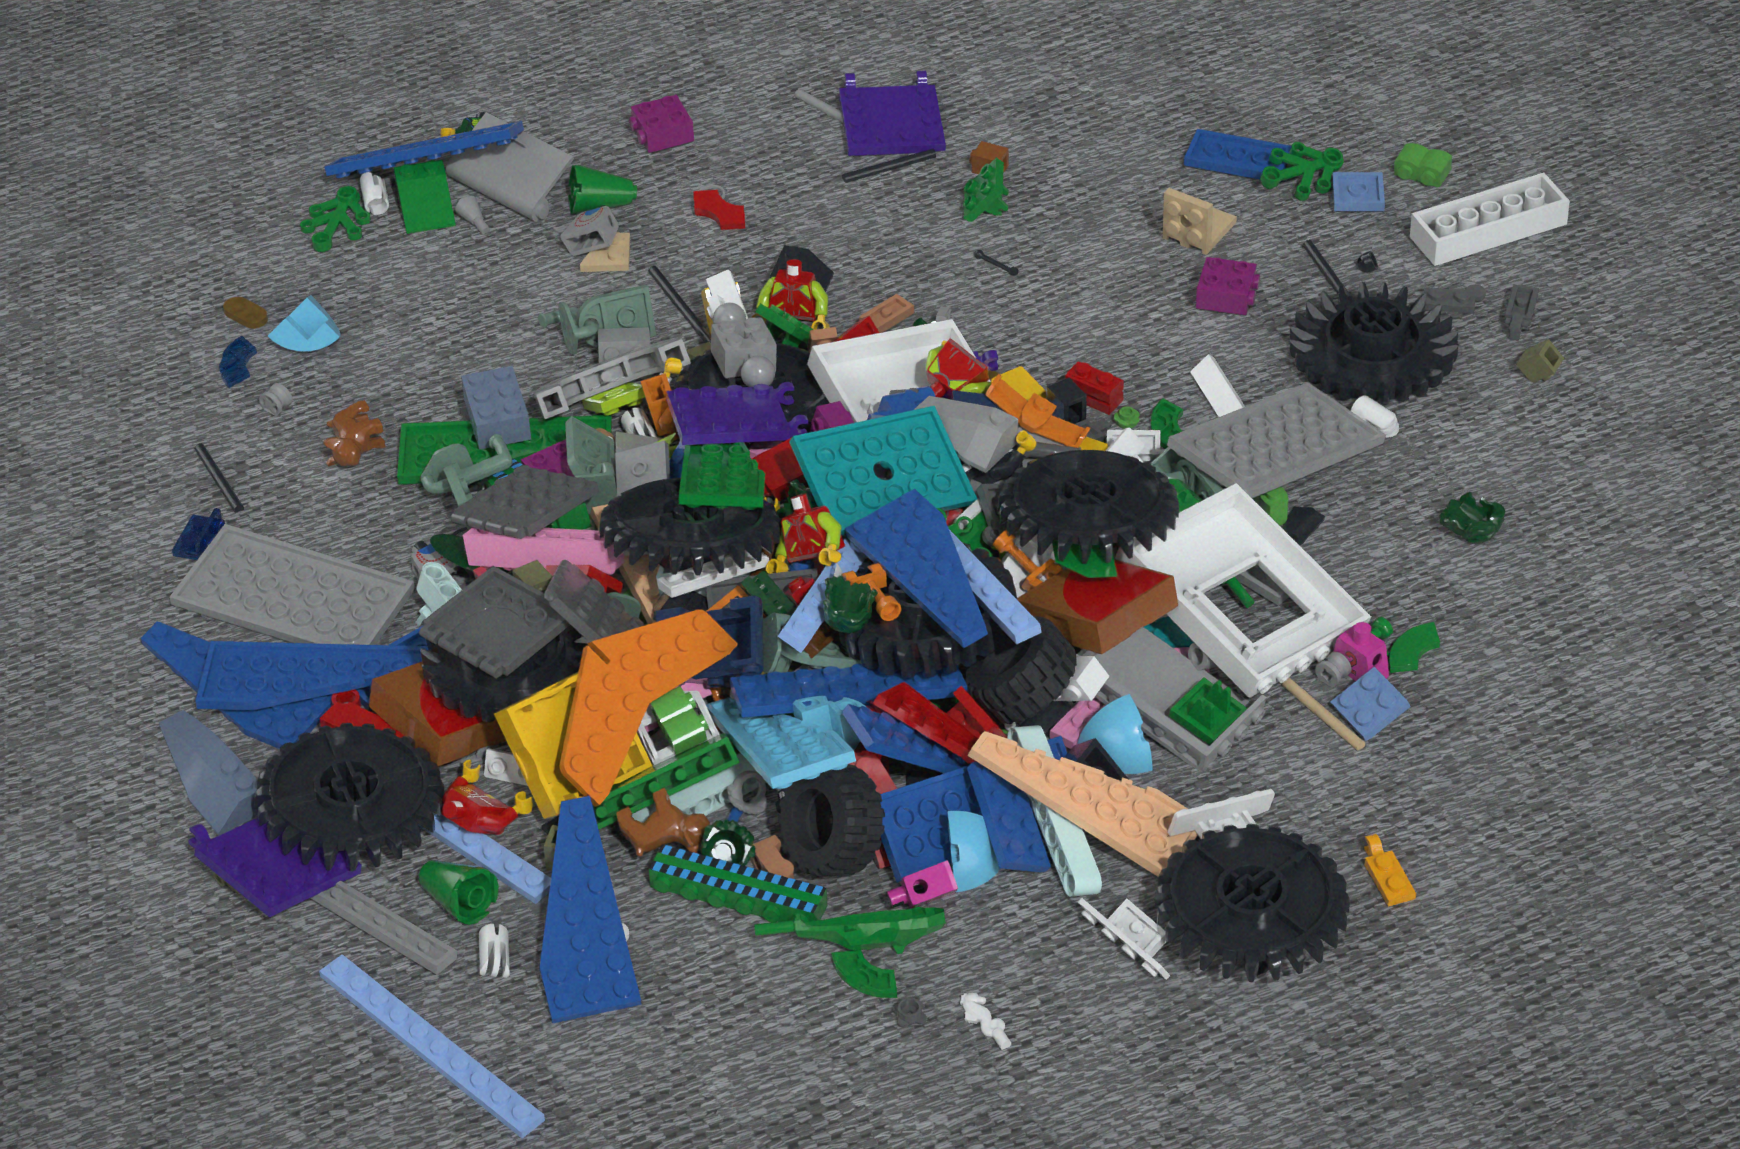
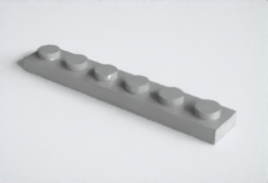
[311,881,457,975]

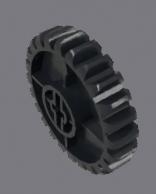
[838,543,1017,678]

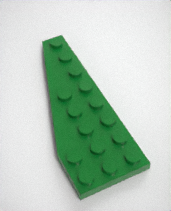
[397,415,612,484]
[679,442,765,510]

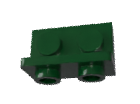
[741,571,797,629]

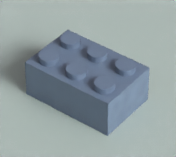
[461,366,531,450]

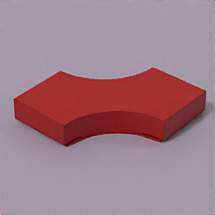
[693,189,745,230]

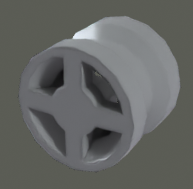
[259,383,293,416]
[1315,652,1352,687]

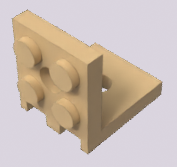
[1163,188,1237,255]

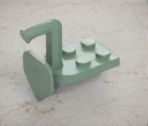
[538,285,657,355]
[565,416,617,514]
[420,434,513,531]
[1150,447,1224,500]
[730,613,862,699]

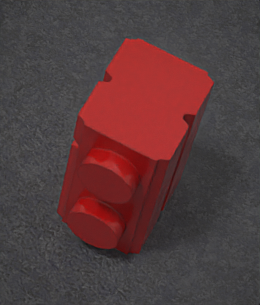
[1065,361,1124,415]

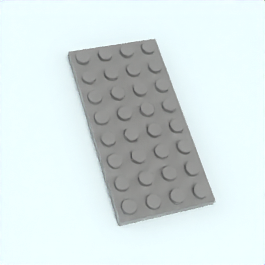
[1167,382,1386,498]
[169,524,415,645]

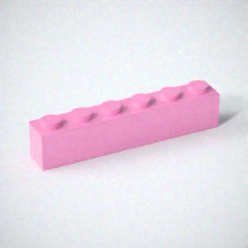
[463,528,625,575]

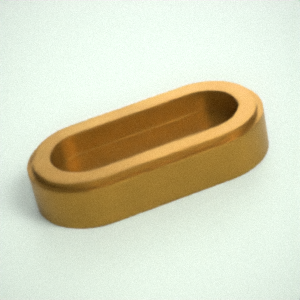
[223,297,268,329]

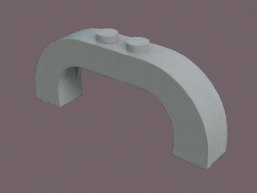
[533,338,691,419]

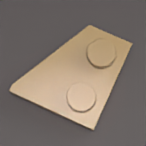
[580,232,630,272]

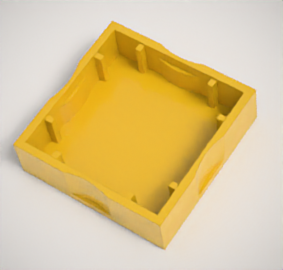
[494,672,652,819]

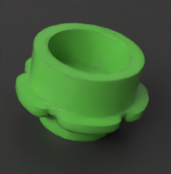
[1114,407,1140,429]

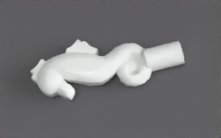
[960,993,1011,1050]

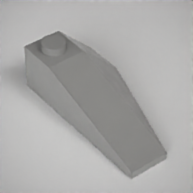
[914,396,1018,473]

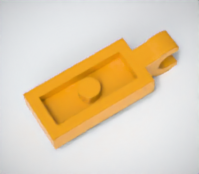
[1364,834,1416,907]

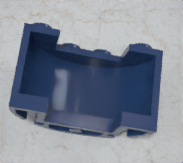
[656,596,764,688]

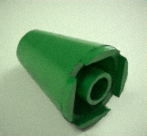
[568,165,637,214]
[419,860,499,925]

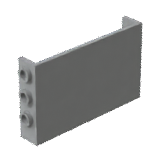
[1076,627,1267,772]

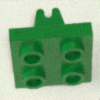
[963,158,1009,222]
[755,303,814,348]
[1168,677,1248,746]

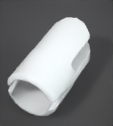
[360,172,389,215]
[1351,396,1399,438]
[621,408,658,438]
[479,924,510,978]

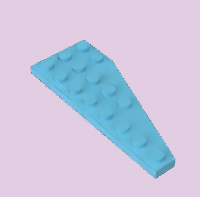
[706,697,856,789]

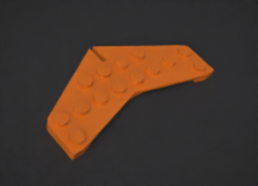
[560,610,738,807]

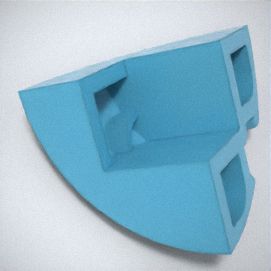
[268,295,340,352]
[1077,694,1152,774]
[793,696,866,750]
[948,811,1001,892]

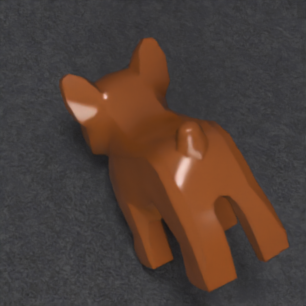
[323,400,386,466]
[616,788,710,857]

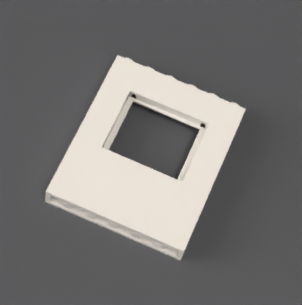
[807,319,991,482]
[1115,483,1371,698]

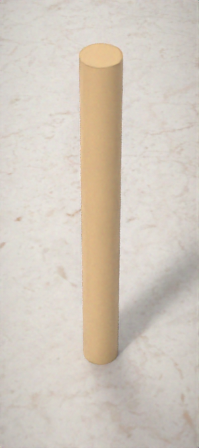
[1282,678,1366,751]

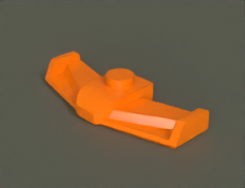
[985,374,1091,448]

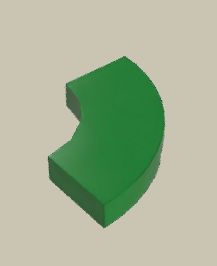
[1151,398,1183,449]
[1389,622,1440,673]
[831,950,897,998]

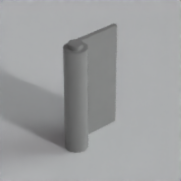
[446,112,574,222]

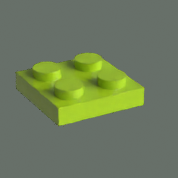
[582,382,645,415]

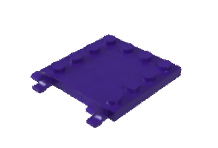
[839,70,946,156]
[667,382,808,445]
[188,808,362,918]

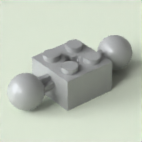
[711,302,777,387]

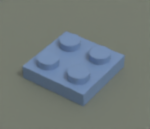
[1332,172,1385,211]
[1330,667,1411,741]

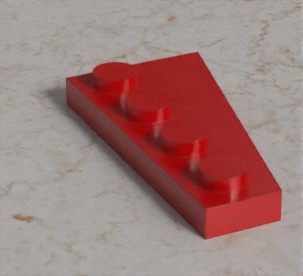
[873,682,979,764]

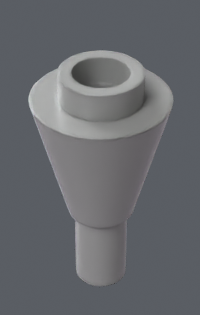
[455,196,490,234]

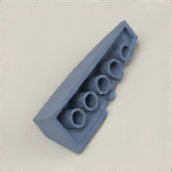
[159,710,258,836]

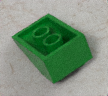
[394,160,456,234]

